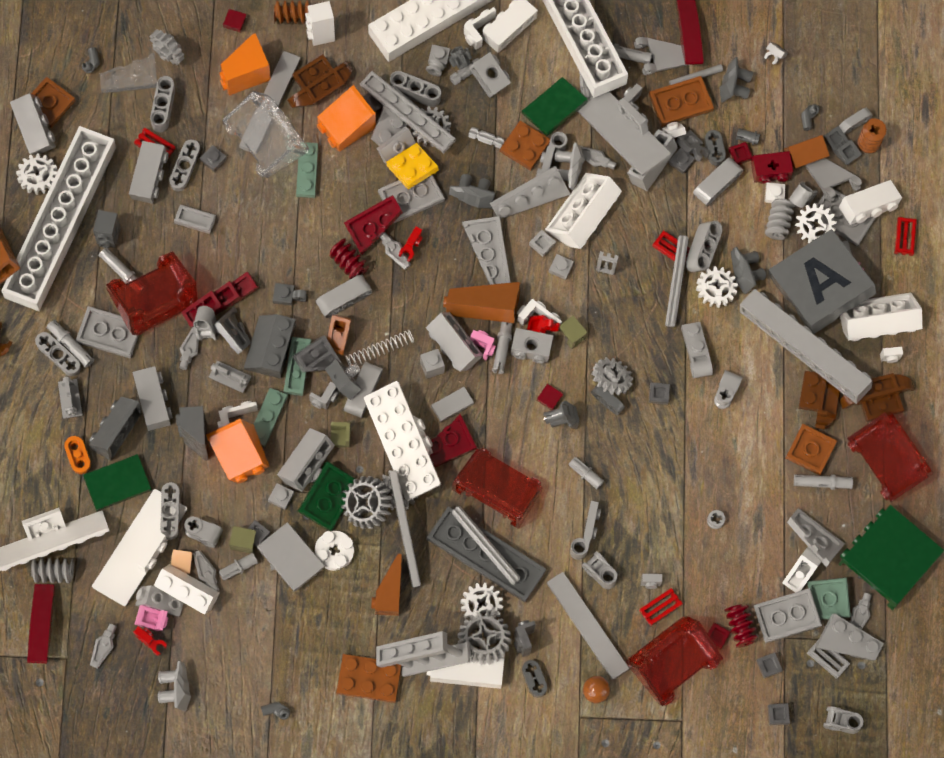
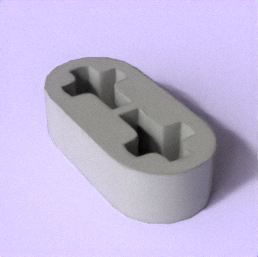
[839,107,873,134]

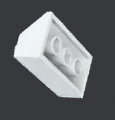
[545,173,622,249]
[840,293,922,341]

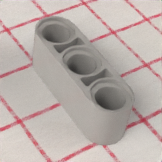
[390,71,441,107]
[150,76,175,133]
[693,157,744,206]
[685,221,722,272]
[316,275,372,318]
[344,362,383,418]

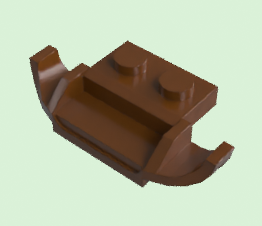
[287,54,353,108]
[799,371,840,430]
[840,373,915,422]

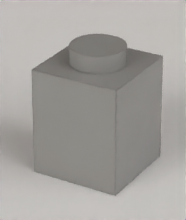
[420,349,445,379]

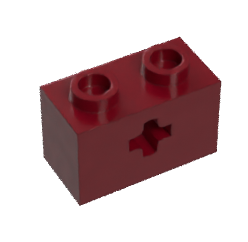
[751,151,793,184]

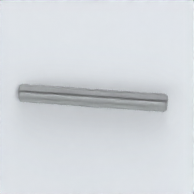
[665,235,689,327]
[452,506,520,585]

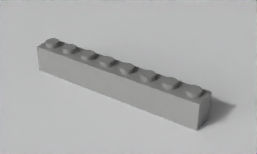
[740,289,872,404]

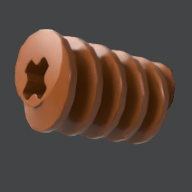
[274,0,309,24]
[857,118,887,153]

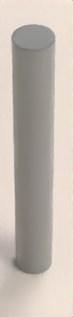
[669,64,723,85]

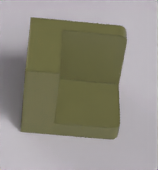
[559,315,588,349]
[330,422,351,448]
[229,526,256,553]

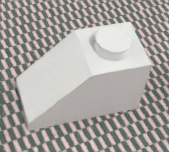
[782,547,821,592]

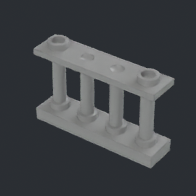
[376,631,470,677]

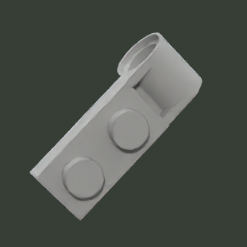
[536,132,567,177]
[681,322,713,378]
[570,501,601,560]

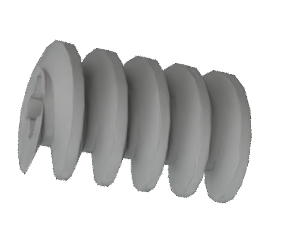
[765,199,795,240]
[31,558,74,583]

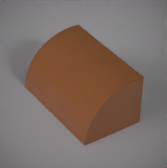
[784,135,830,168]

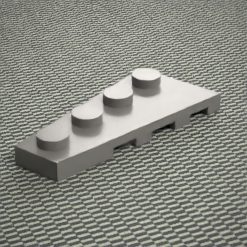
[490,166,571,219]
[462,216,511,285]

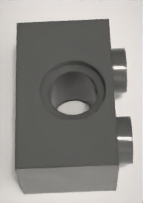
[93,210,121,248]

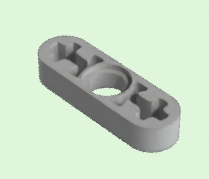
[169,140,200,191]
[35,332,81,377]
[160,482,180,540]

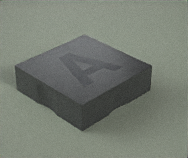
[769,229,876,334]

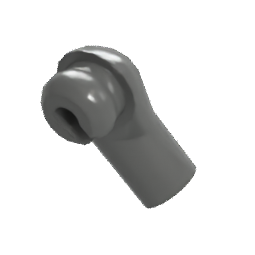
[82,47,100,73]
[801,104,819,131]
[261,702,290,720]

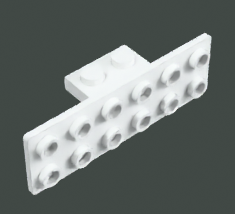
[364,381,441,501]
[92,489,187,607]
[0,508,109,571]

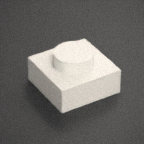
[662,122,686,138]
[765,183,785,203]
[880,347,903,363]

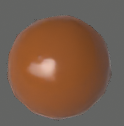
[583,676,610,703]

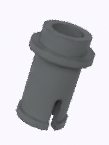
[736,128,761,146]

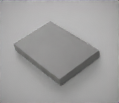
[378,175,445,223]
[810,188,876,246]
[75,306,143,359]
[257,522,325,592]
[753,588,822,644]

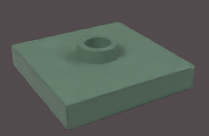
[807,578,851,620]

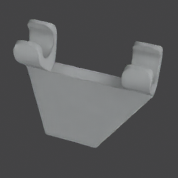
[634,37,687,75]
[805,158,862,202]

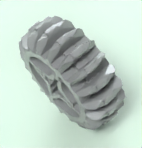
[341,476,393,529]
[458,612,511,665]

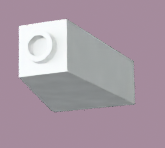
[427,647,505,689]

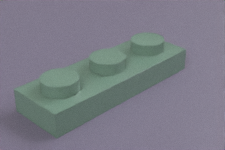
[296,142,318,198]
[284,337,311,396]
[253,388,288,448]

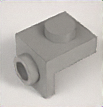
[624,84,642,111]
[309,381,339,410]

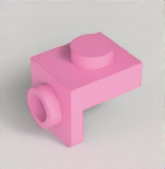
[470,330,496,361]
[134,605,168,631]

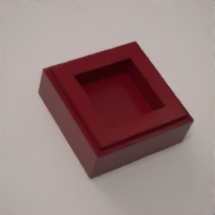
[223,9,247,33]
[728,142,752,165]
[536,384,563,410]
[704,622,731,650]

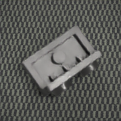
[514,620,536,657]

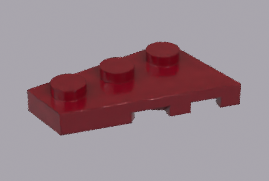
[344,195,403,255]
[429,414,477,468]

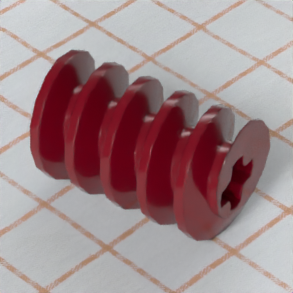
[330,238,369,279]
[724,604,759,648]

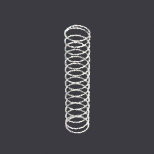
[346,330,414,369]

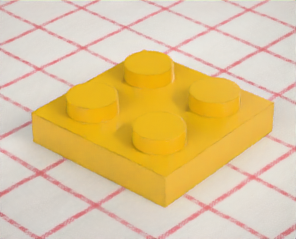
[386,143,439,190]

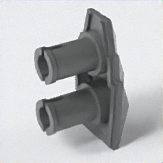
[719,57,753,103]
[449,174,495,209]
[730,247,766,294]
[543,401,579,430]

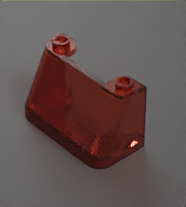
[106,251,198,335]
[847,411,933,502]
[452,448,543,529]
[626,616,724,706]

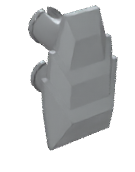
[555,142,585,190]
[158,661,191,711]

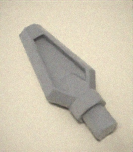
[581,146,617,170]
[380,232,411,270]
[179,327,199,370]
[193,550,219,591]
[850,593,872,630]
[90,624,117,669]

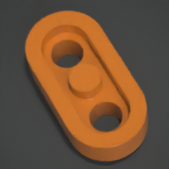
[64,436,91,474]

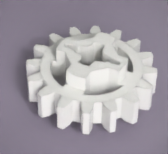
[16,153,57,195]
[795,203,837,243]
[696,266,738,308]
[461,583,503,621]

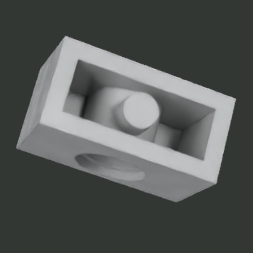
[469,52,511,98]
[511,328,553,363]

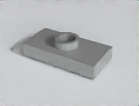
[377,127,416,163]

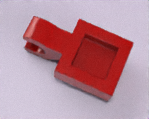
[399,226,423,262]
[527,315,560,334]
[133,626,167,656]

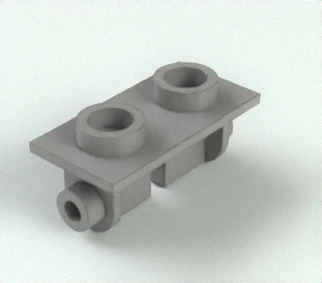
[209,361,251,393]
[58,377,82,419]

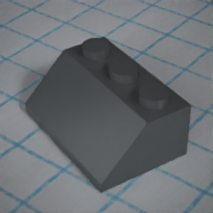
[244,314,296,379]
[89,397,142,461]
[176,406,208,460]

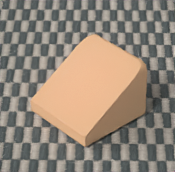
[171,550,193,574]

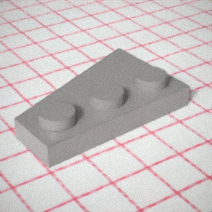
[371,85,420,146]
[787,509,845,567]
[815,613,884,661]

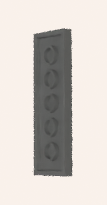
[427,506,546,603]

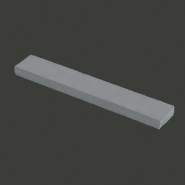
[239,51,301,155]
[360,71,456,154]
[388,470,421,588]
[546,572,629,681]

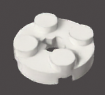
[315,531,354,571]

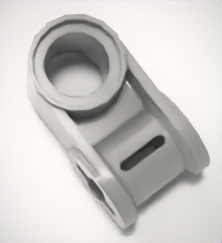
[789,181,818,208]
[193,306,220,340]
[714,370,743,409]
[184,516,223,548]
[582,551,617,589]
[823,706,863,734]

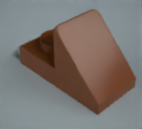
[327,314,351,355]

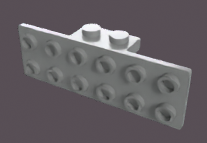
[578,92,671,176]

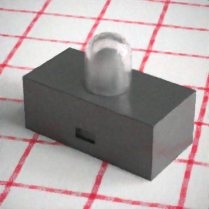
[325,359,361,400]

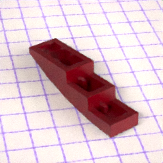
[676,0,704,65]
[181,271,259,328]
[27,584,55,664]

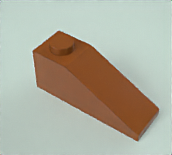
[371,554,402,616]

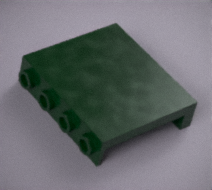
[838,505,944,611]

